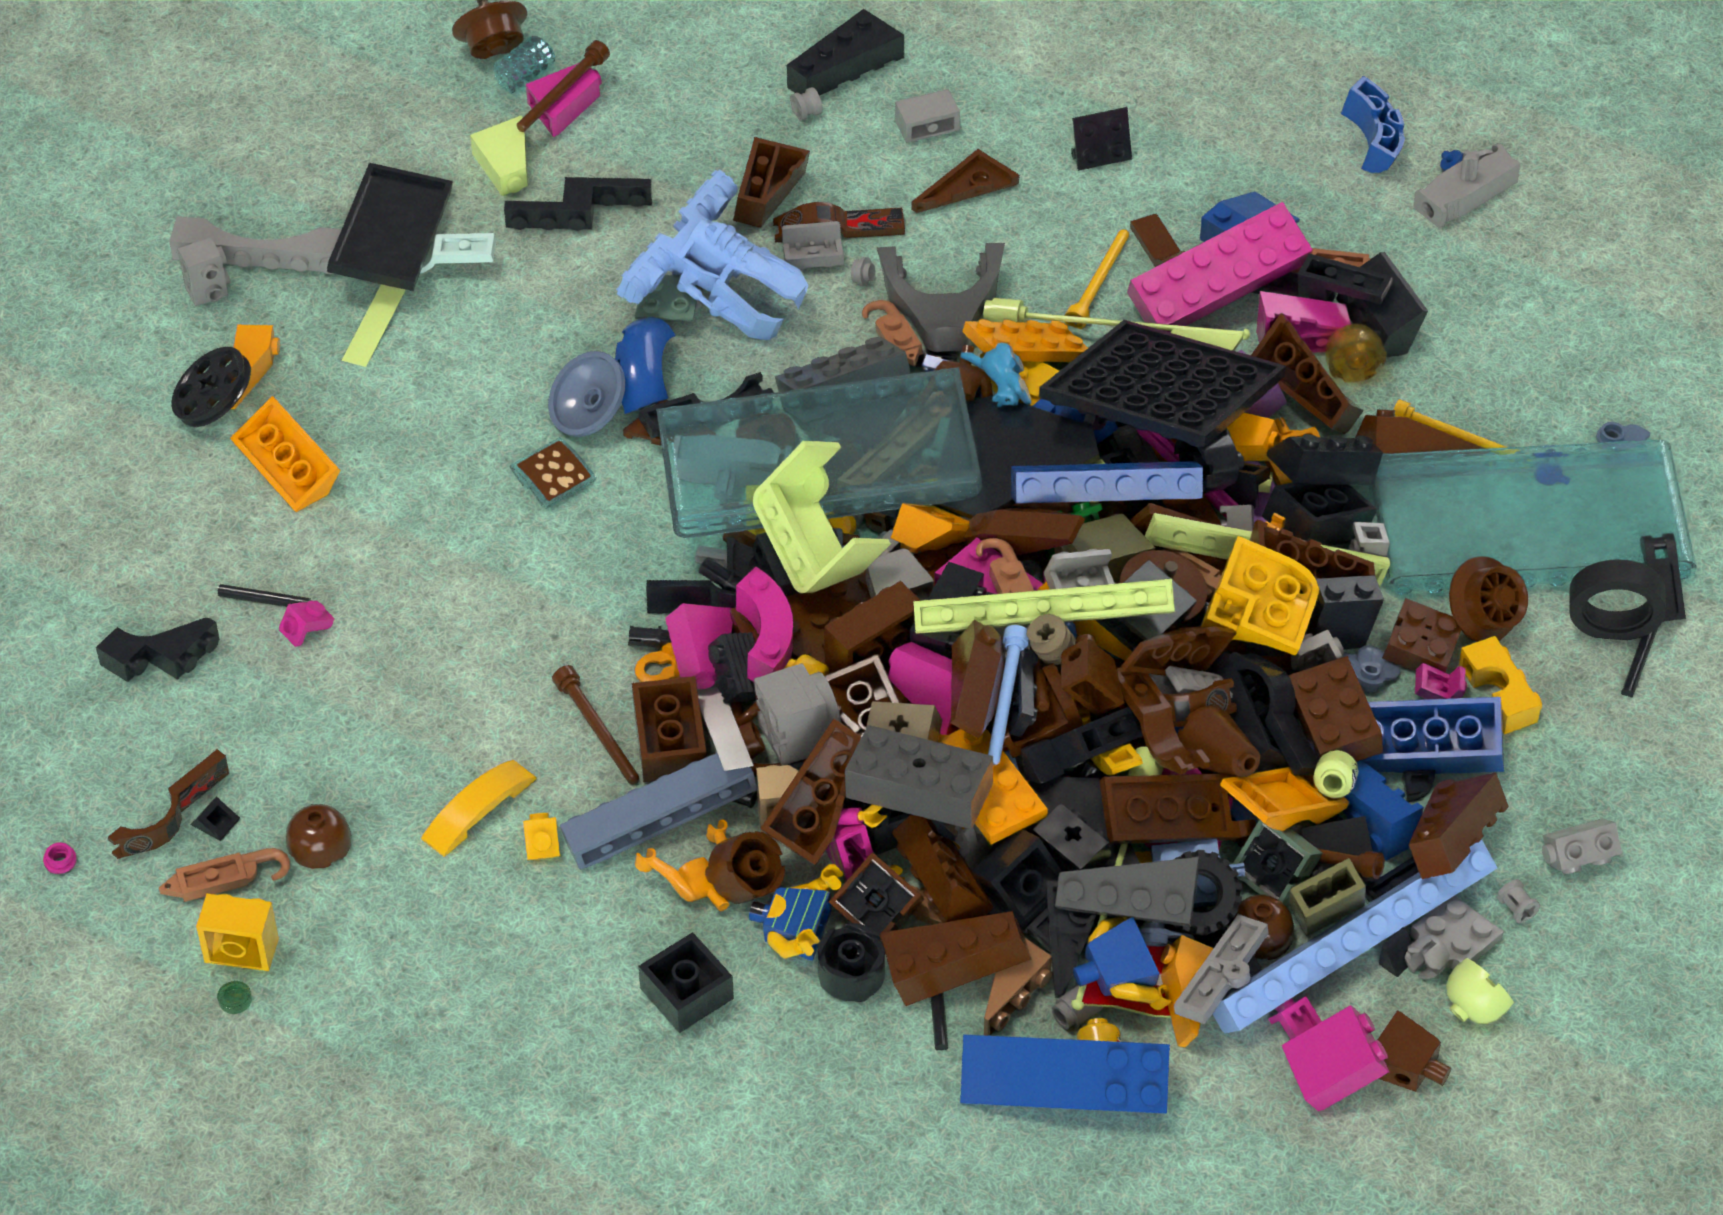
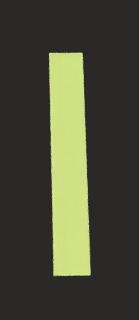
[342,284,406,367]

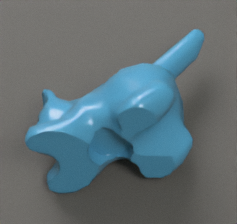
[960,342,1032,407]

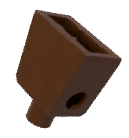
[1061,634,1124,717]
[1377,1010,1452,1092]

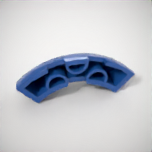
[1341,76,1405,173]
[615,317,676,414]

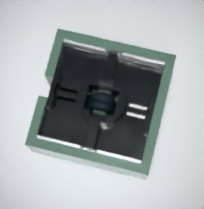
[1233,820,1323,907]

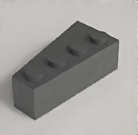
[1055,857,1200,927]

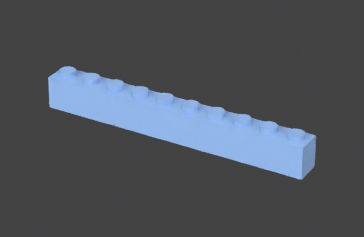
[1213,839,1497,1033]

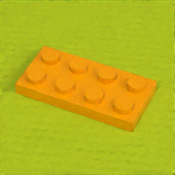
[962,319,1088,362]
[938,729,1048,844]

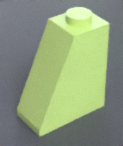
[470,116,528,196]

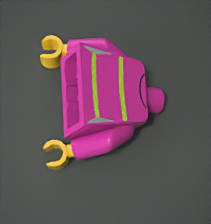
[826,804,905,882]

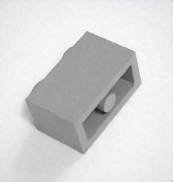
[895,89,960,143]

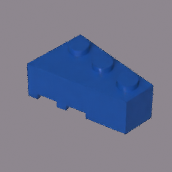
[1343,760,1424,861]

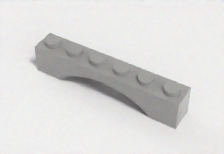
[169,216,342,274]

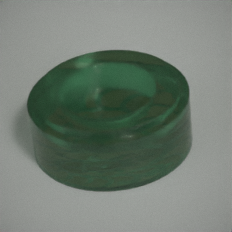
[217,981,252,1014]

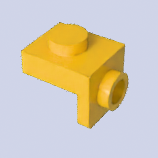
[523,813,560,861]

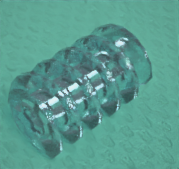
[493,36,555,94]

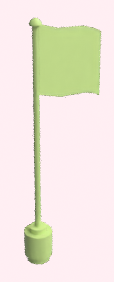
[983,298,1250,351]

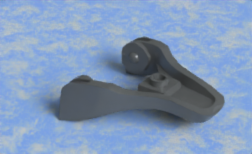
[876,243,1005,352]

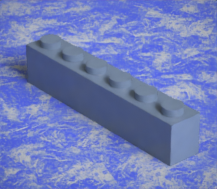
[560,752,757,870]

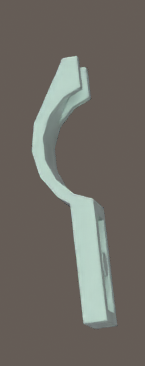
[420,233,497,274]

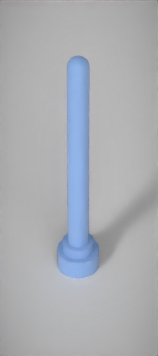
[988,625,1029,765]

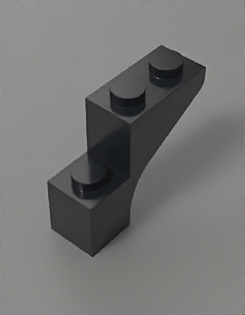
[96,618,220,682]

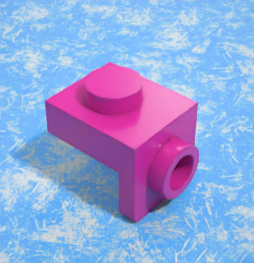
[279,600,335,647]
[1415,663,1467,700]

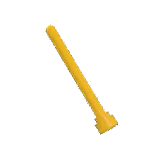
[1064,229,1129,329]
[1393,399,1530,466]

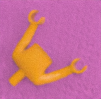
[635,819,729,912]

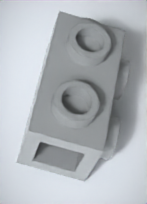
[1542,818,1622,874]

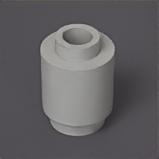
[1052,985,1102,1029]

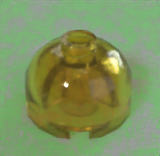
[1325,324,1387,383]

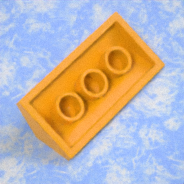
[230,396,341,512]

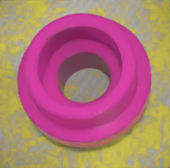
[43,842,77,874]

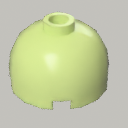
[1446,958,1514,1024]

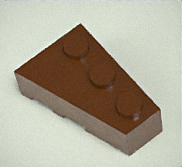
[733,137,810,228]

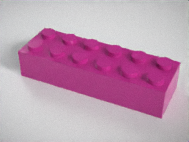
[1127,202,1313,332]

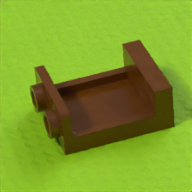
[989,663,1084,758]

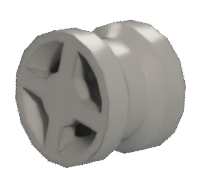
[790,87,823,121]

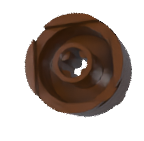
[705,831,785,904]

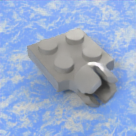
[1405,896,1504,980]

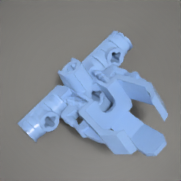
[616,169,808,340]

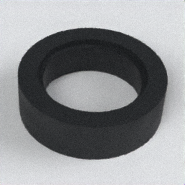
[1569,559,1666,641]

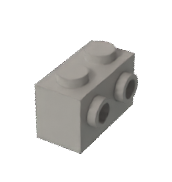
[177,237,230,306]

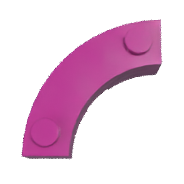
[736,567,793,682]

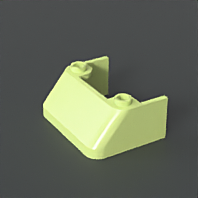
[753,441,891,593]

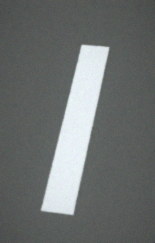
[698,687,754,771]

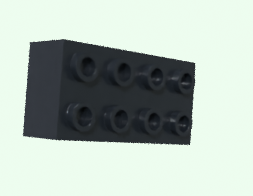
[1206,650,1289,773]

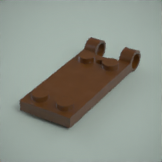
[1099,774,1256,844]

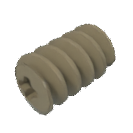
[1026,614,1076,675]

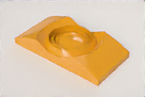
[1220,767,1349,831]

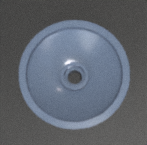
[548,351,625,437]

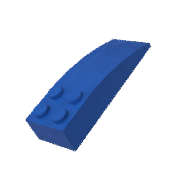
[1306,697,1504,774]
[960,1034,1170,1114]

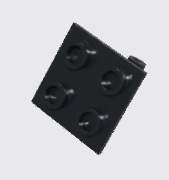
[1071,107,1132,171]
[1301,816,1377,883]

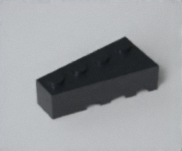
[786,9,904,96]

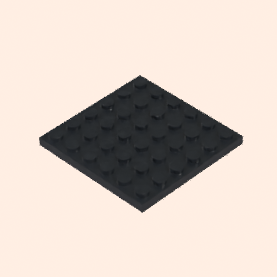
[1039,320,1286,447]

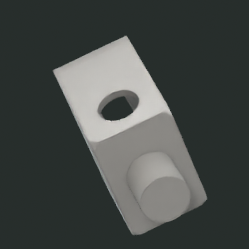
[866,548,934,601]

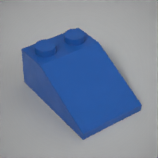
[1200,191,1300,242]

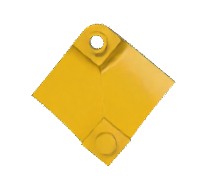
[1201,536,1319,656]

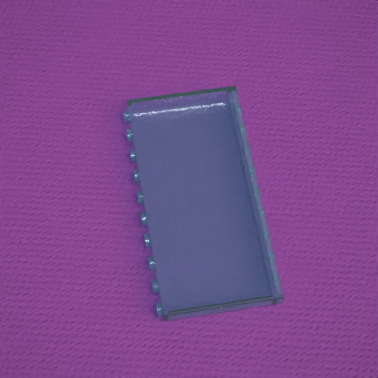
[656,367,982,538]
[1368,440,1697,595]

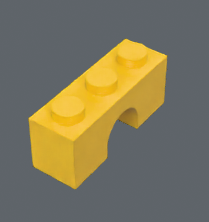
[1458,636,1542,735]

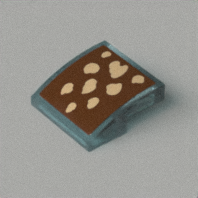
[510,437,597,510]

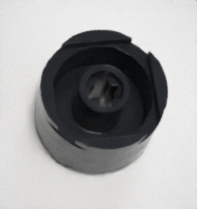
[1174,428,1244,494]
[818,923,885,1002]

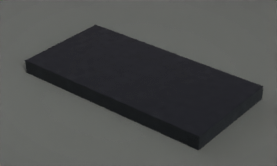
[327,163,453,291]

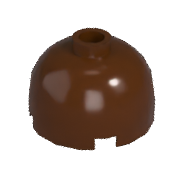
[286,804,351,869]
[1228,895,1294,960]

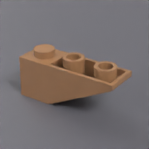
[984,938,1053,1036]

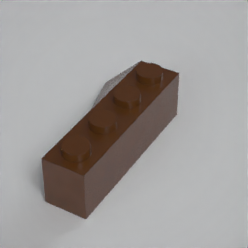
[1251,313,1364,434]
[1250,519,1375,594]
[892,814,994,923]

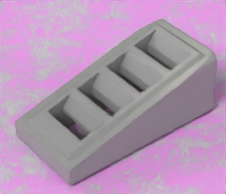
[1165,666,1232,698]

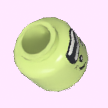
[1313,750,1359,799]

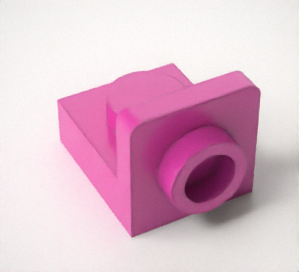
[1268,996,1322,1040]

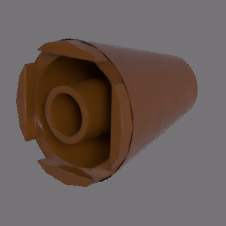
[1177,706,1260,777]

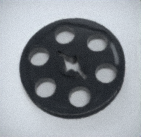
[171,347,251,427]

